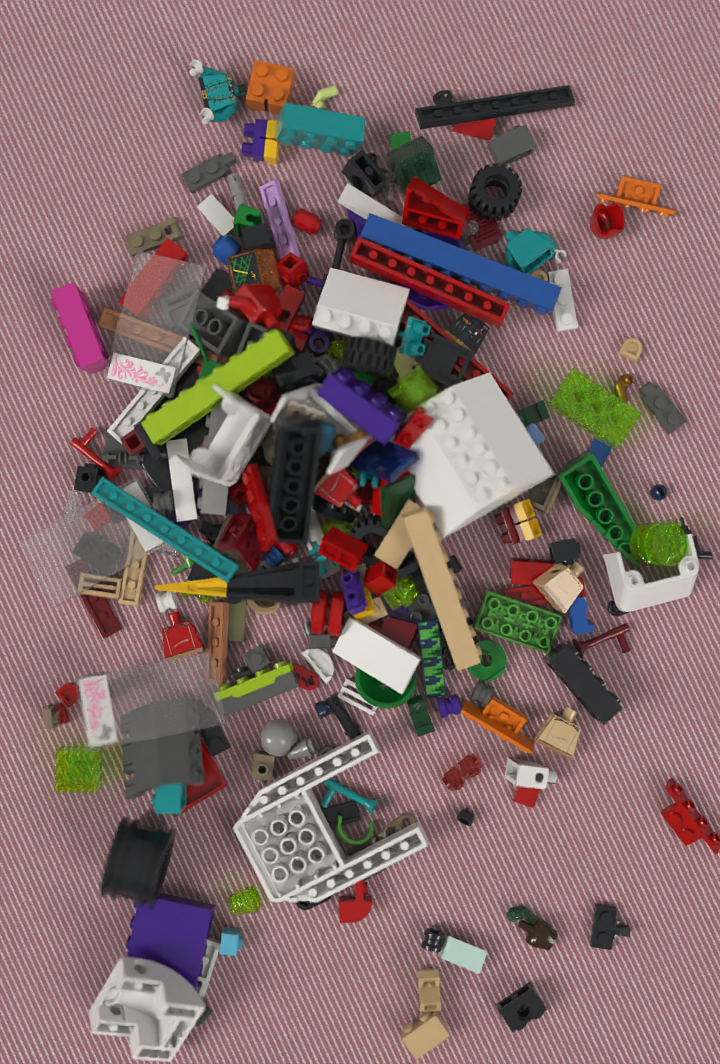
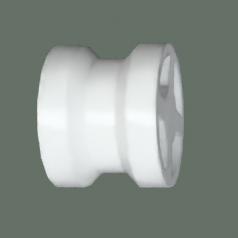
[155,591,177,613]

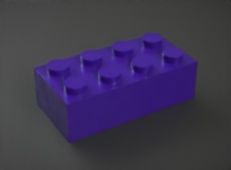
[316,367,408,445]

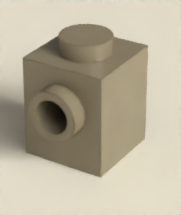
[251,750,276,783]

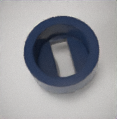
[650,484,668,501]
[314,701,331,719]

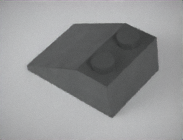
[178,289,249,358]

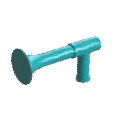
[320,778,380,816]

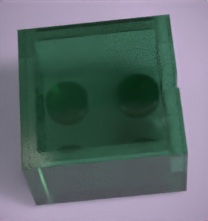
[386,136,442,196]

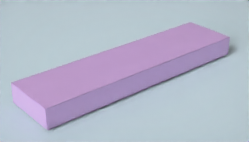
[259,179,301,260]

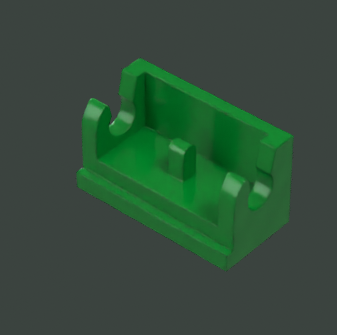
[233,204,263,237]

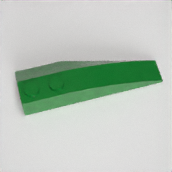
[557,451,652,567]

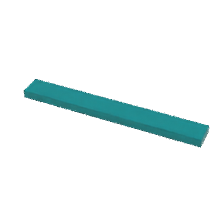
[91,477,240,583]

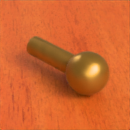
[332,429,367,450]

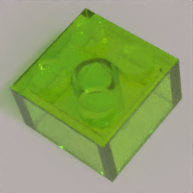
[54,746,103,793]

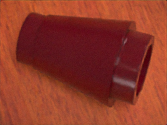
[248,380,280,403]

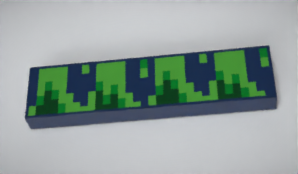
[417,618,446,698]

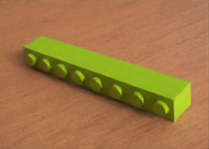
[141,329,295,445]

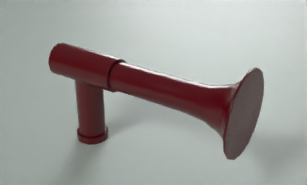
[573,623,631,659]

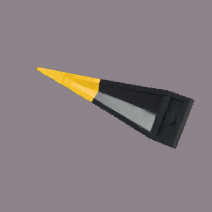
[155,562,320,605]

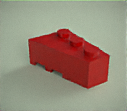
[402,176,470,240]

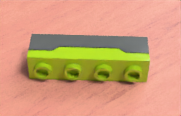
[213,660,300,717]

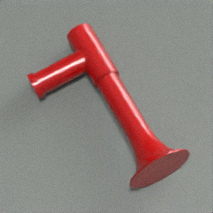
[70,427,122,482]

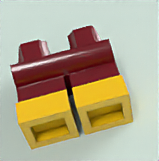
[494,499,543,545]

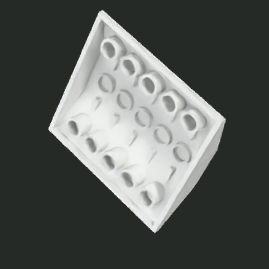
[387,372,554,539]

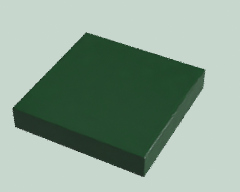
[380,473,416,527]

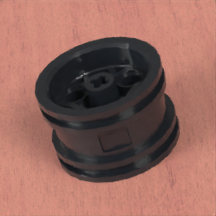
[100,816,176,910]

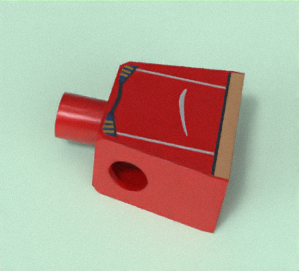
[314,467,364,509]
[162,611,206,662]

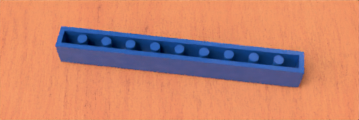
[360,213,562,315]

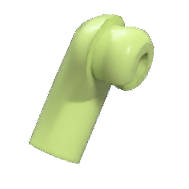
[312,85,338,110]

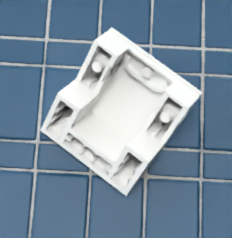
[89,956,205,1062]

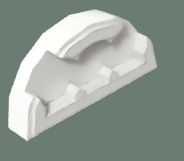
[301,649,334,684]

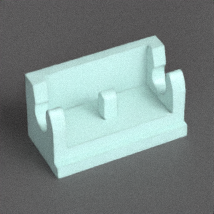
[438,936,487,974]

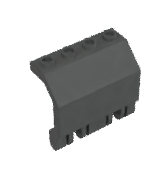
[120,700,204,799]

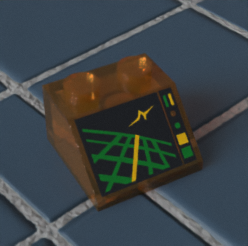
[227,249,281,295]

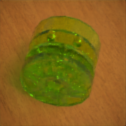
[630,523,687,566]

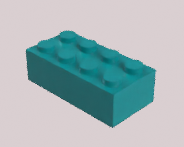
[275,103,365,156]

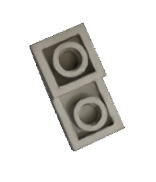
[42,705,60,730]

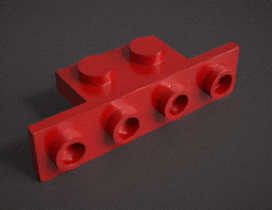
[661,778,720,854]

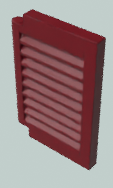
[462,201,503,252]

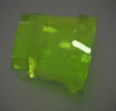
[229,885,261,915]

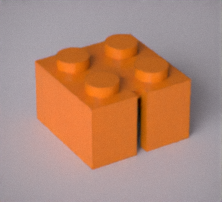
[246,60,295,115]

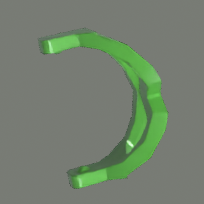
[335,815,374,845]

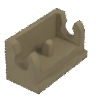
[529,470,562,514]

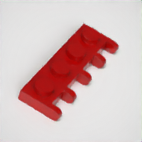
[241,464,278,552]

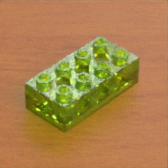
[547,368,641,449]

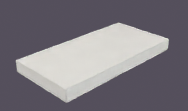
[332,616,421,694]

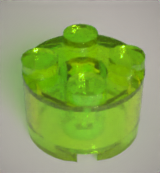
[387,365,438,414]

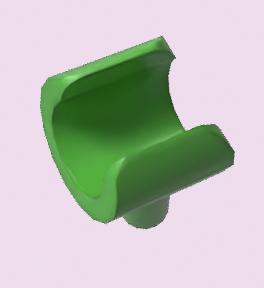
[171,556,195,576]

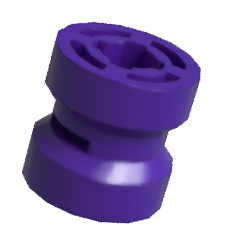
[436,694,461,718]

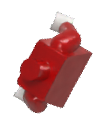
[216,284,283,330]

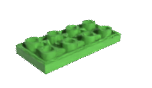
[473,590,562,654]

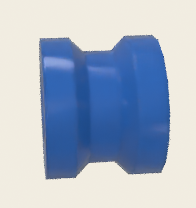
[263,545,286,567]

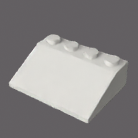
[312,268,410,347]

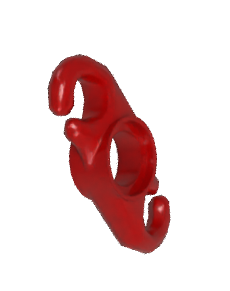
[291,315,313,331]

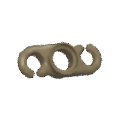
[371,813,416,844]

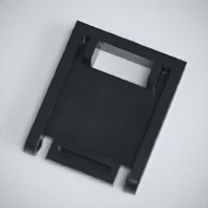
[412,332,474,387]

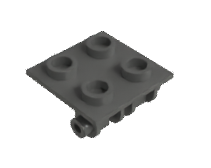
[102,428,144,469]

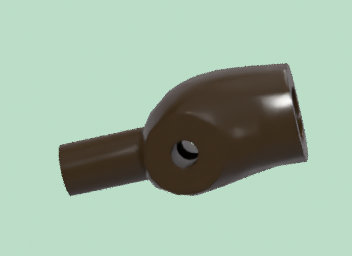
[518,918,558,951]

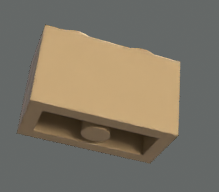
[401,1011,450,1060]

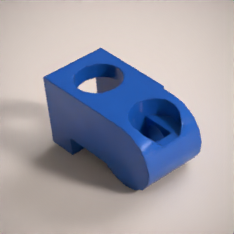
[568,594,595,635]

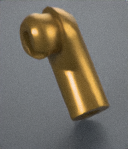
[614,374,634,404]

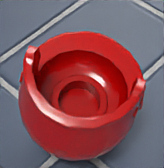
[589,203,625,240]

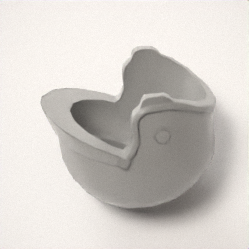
[261,719,297,757]

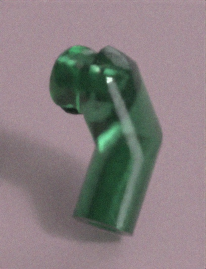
[506,905,538,925]

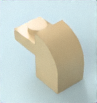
[417,968,441,1012]

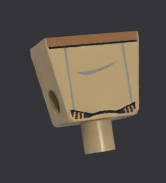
[533,562,584,613]
[533,706,581,760]

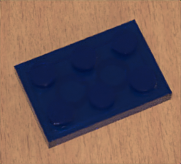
[349,440,420,483]

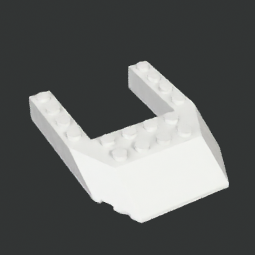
[233,730,429,902]

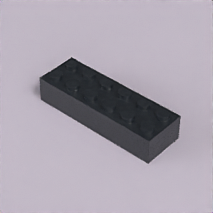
[268,416,323,544]

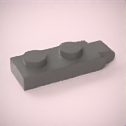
[639,381,686,434]

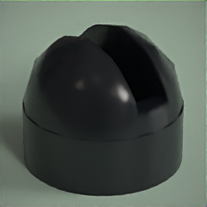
[457,808,475,826]

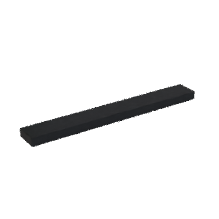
[415,85,575,130]

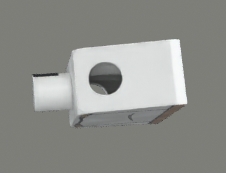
[504,758,557,789]

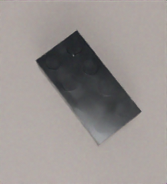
[542,643,623,725]

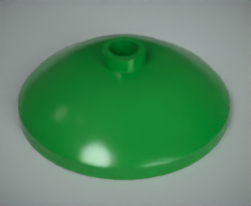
[355,667,417,709]

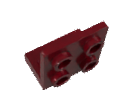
[216,514,266,571]

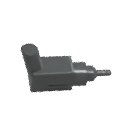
[303,622,339,649]

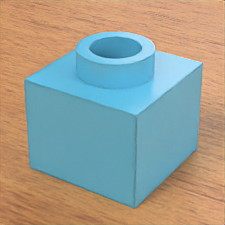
[220,927,243,956]

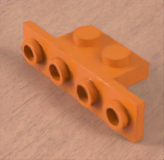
[595,175,677,217]
[461,695,535,754]

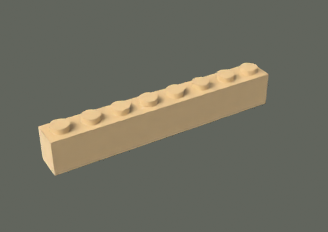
[401,506,482,671]

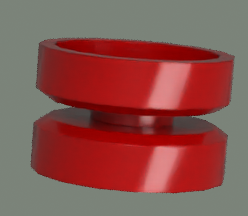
[310,589,344,637]

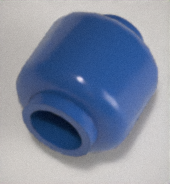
[212,235,241,265]

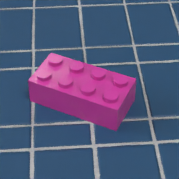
[51,282,111,374]

